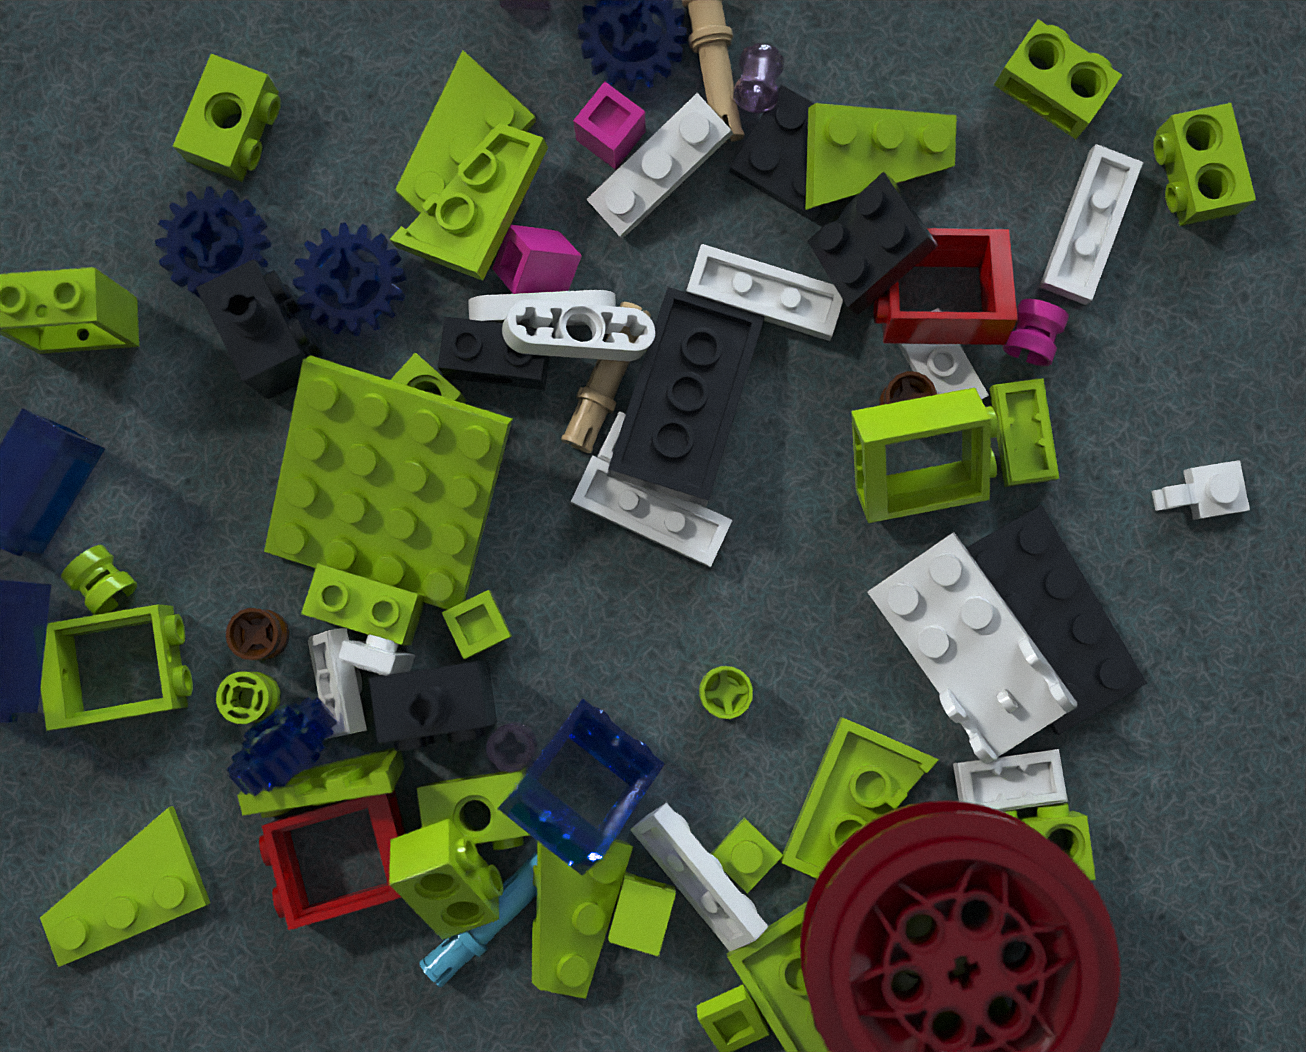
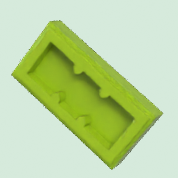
[989,378,1060,487]

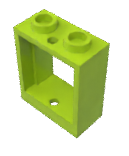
[0,267,139,354]
[851,387,998,523]
[32,604,193,731]

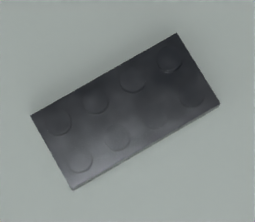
[607,287,764,507]
[965,505,1147,735]

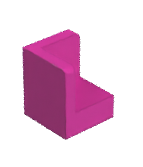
[573,81,646,170]
[492,225,582,294]

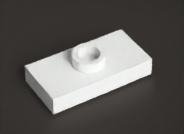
[898,308,988,400]
[308,627,367,738]
[338,635,415,675]
[953,749,1068,811]

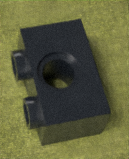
[438,316,550,390]

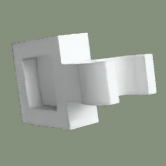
[1152,460,1250,520]

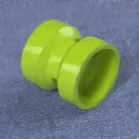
[61,545,137,615]
[699,666,753,719]
[216,672,280,724]

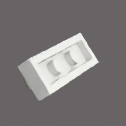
[586,93,733,238]
[1039,144,1143,305]
[686,244,843,341]
[571,455,732,568]
[630,802,768,951]

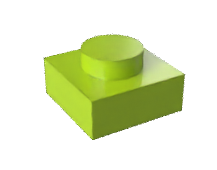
[441,590,512,659]
[710,817,783,894]
[696,984,769,1052]

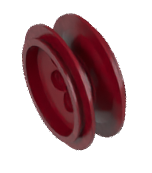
[800,800,1120,1052]

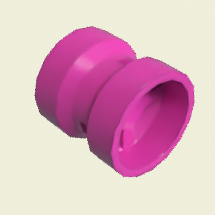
[1003,299,1069,366]

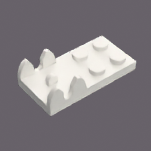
[868,532,1077,764]

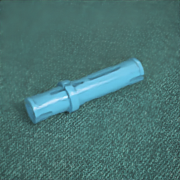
[419,851,537,988]

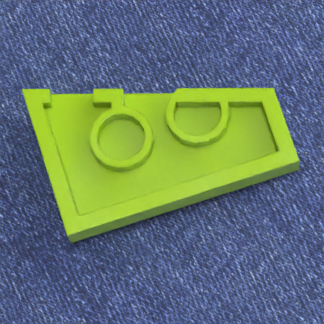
[395,50,536,215]
[806,103,957,210]
[389,123,548,281]
[780,717,939,879]
[237,748,405,818]
[40,806,210,967]
[532,818,633,999]

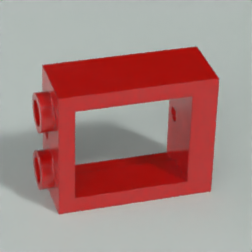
[873,228,1017,345]
[259,789,406,930]

